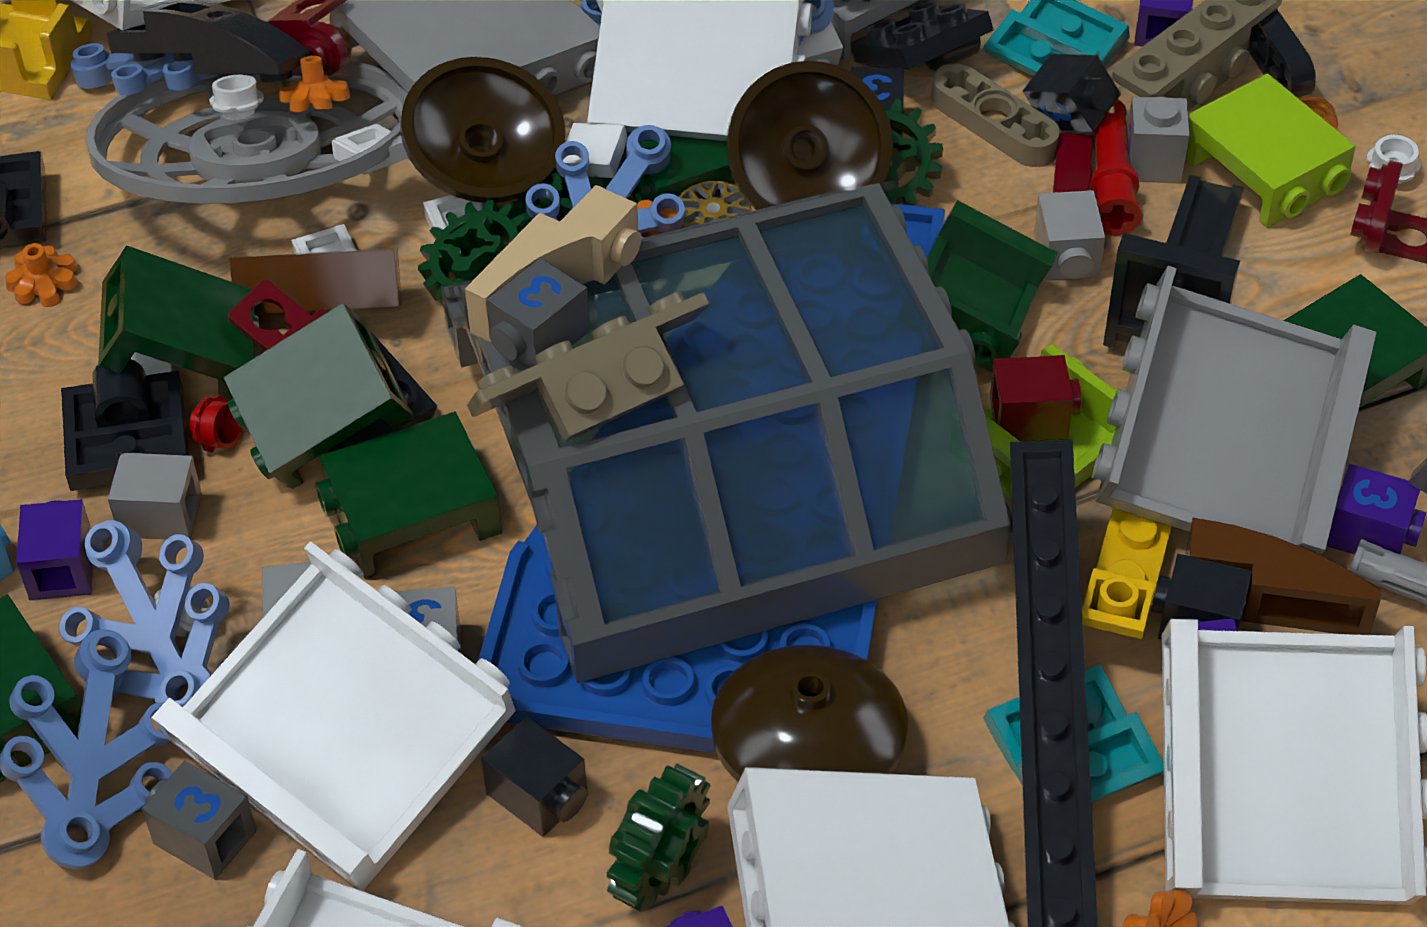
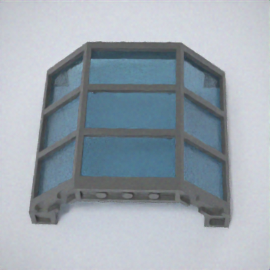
[441,183,1013,683]

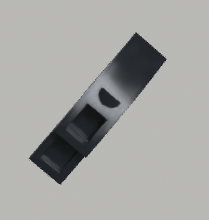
[107,0,311,82]

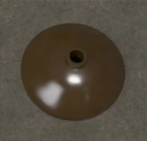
[400,57,566,203]
[726,61,892,210]
[711,645,908,782]

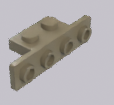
[1112,0,1282,111]
[467,292,710,442]

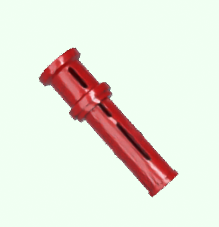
[1090,99,1142,236]

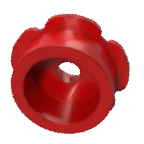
[189,395,243,453]

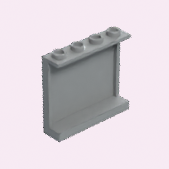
[330,0,600,96]
[1092,266,1376,555]

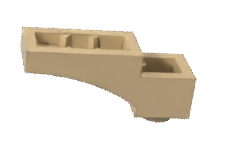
[465,185,641,343]

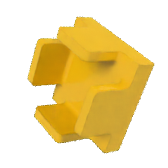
[0,0,92,100]

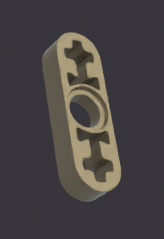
[932,64,1060,167]

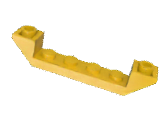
[1082,508,1172,639]

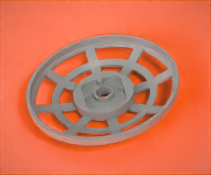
[86,59,408,204]

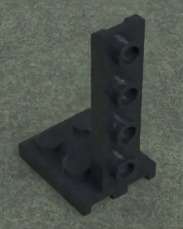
[1103,174,1244,348]

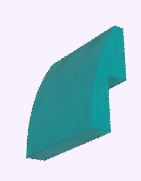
[983,0,1130,76]
[983,664,1164,803]

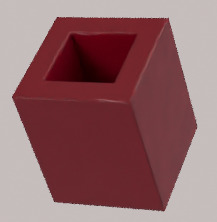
[990,355,1082,441]

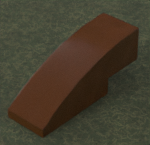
[230,248,402,313]
[1185,517,1381,635]

